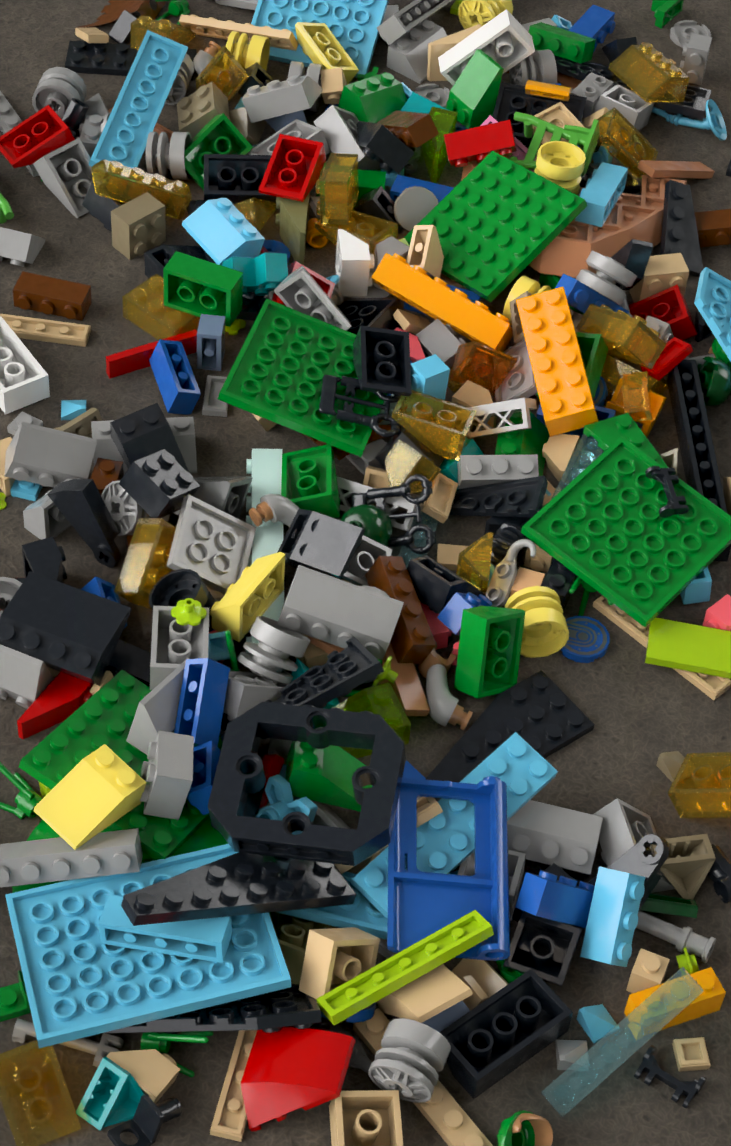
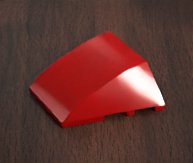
[240,1026,356,1131]

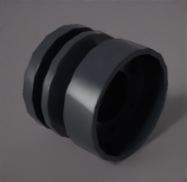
[149,569,216,632]

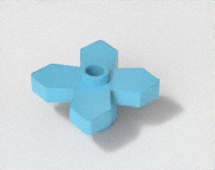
[255,774,318,835]

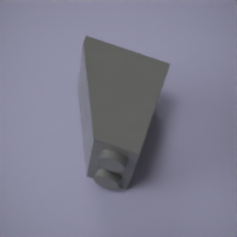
[174,476,253,519]

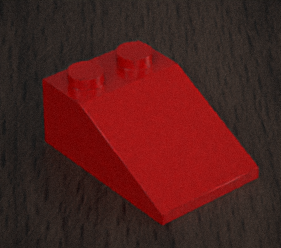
[0,105,75,168]
[258,134,326,202]
[618,284,697,347]

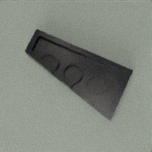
[660,180,703,277]
[449,475,548,517]

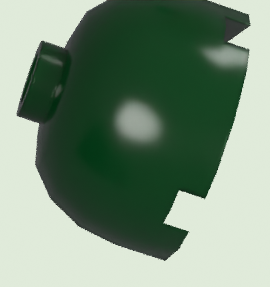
[697,357,731,406]
[341,504,393,547]

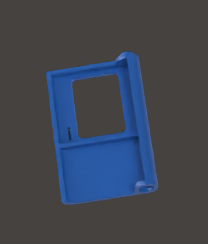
[387,776,510,961]

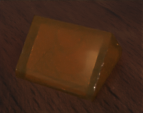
[450,341,517,396]

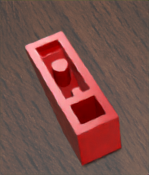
[17,672,93,739]

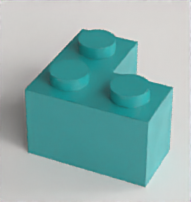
[222,252,288,296]

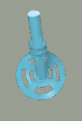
[652,99,727,141]

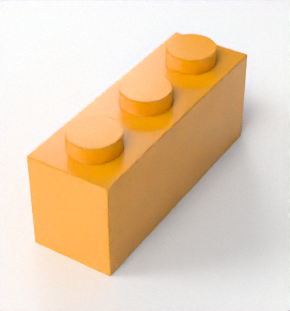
[624,967,726,1038]

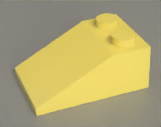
[33,744,146,850]

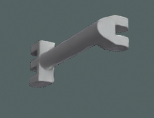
[12,1018,124,1067]

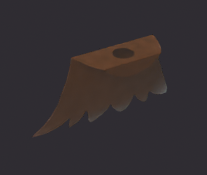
[78,0,166,28]

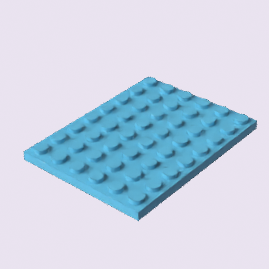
[5,844,291,1048]

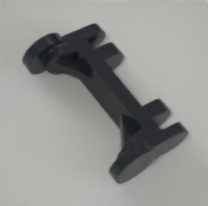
[645,466,689,518]
[634,1045,707,1109]

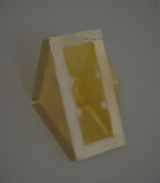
[233,198,276,232]
[384,439,441,497]
[456,532,494,592]

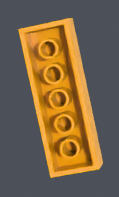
[371,253,513,355]
[516,286,598,437]

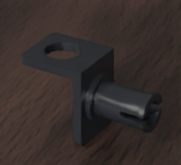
[107,1094,182,1146]

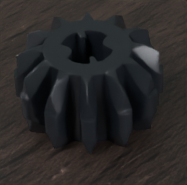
[489,522,528,565]

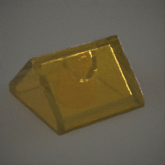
[196,46,250,102]

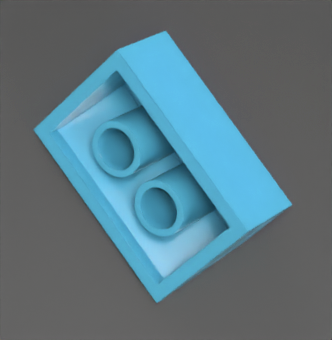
[182,198,265,266]

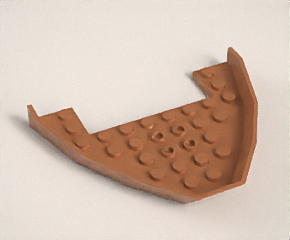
[461,157,687,278]

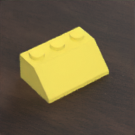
[295,22,359,84]
[210,552,285,642]

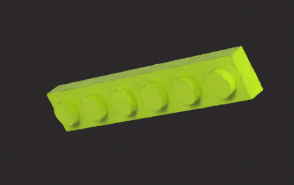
[316,910,494,1026]

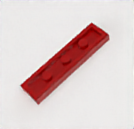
[106,329,197,378]

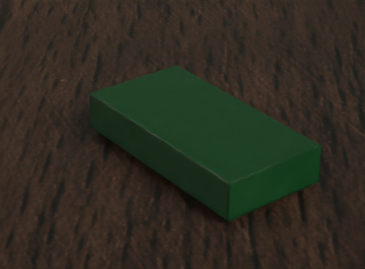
[640,894,698,918]

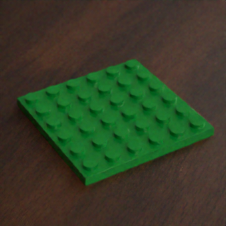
[404,151,588,303]
[218,298,388,457]
[521,436,731,627]
[19,670,223,860]

